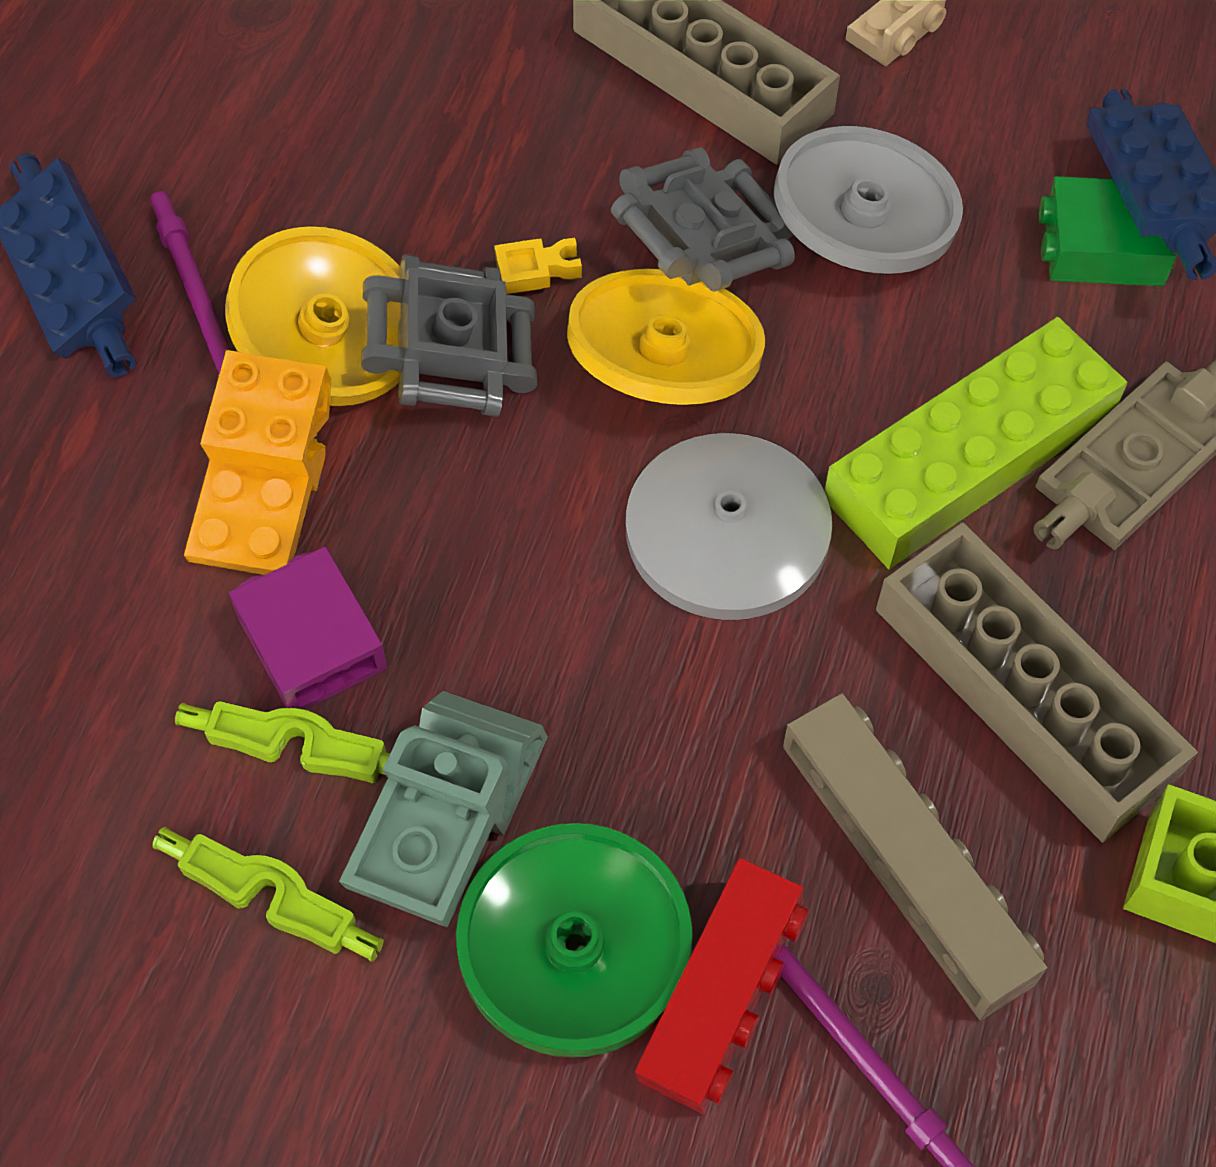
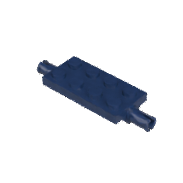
[1086,89,1216,280]
[0,154,137,378]

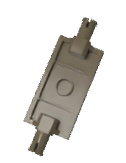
[1034,360,1216,551]

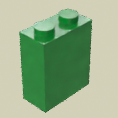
[1039,177,1177,286]

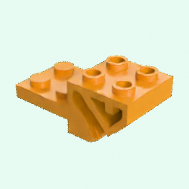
[184,350,331,575]

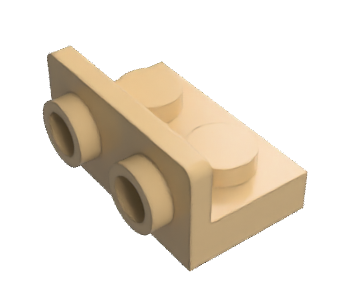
[846,0,946,67]

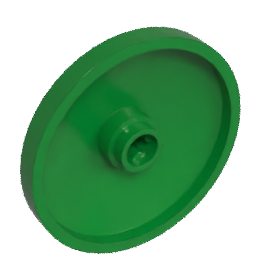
[456,823,692,1057]

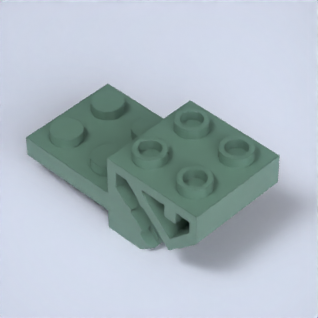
[339,691,548,928]

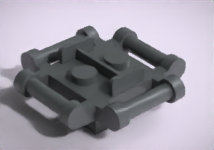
[611,147,795,292]
[361,254,537,417]

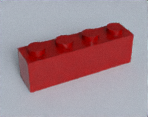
[635,858,810,1115]

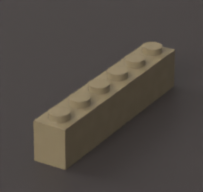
[783,693,1048,1021]

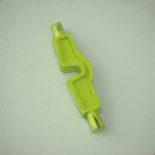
[175,701,390,783]
[152,827,384,962]

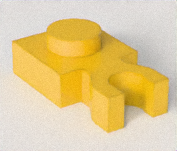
[494,238,582,294]

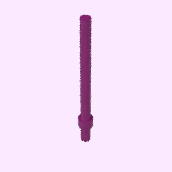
[150,191,231,374]
[778,945,975,1167]

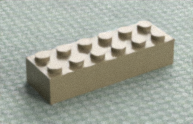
[573,0,840,165]
[876,522,1198,843]

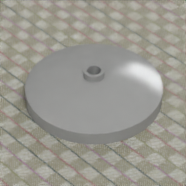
[774,126,963,274]
[626,433,832,620]

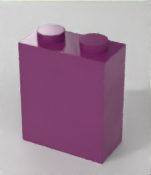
[228,546,388,710]

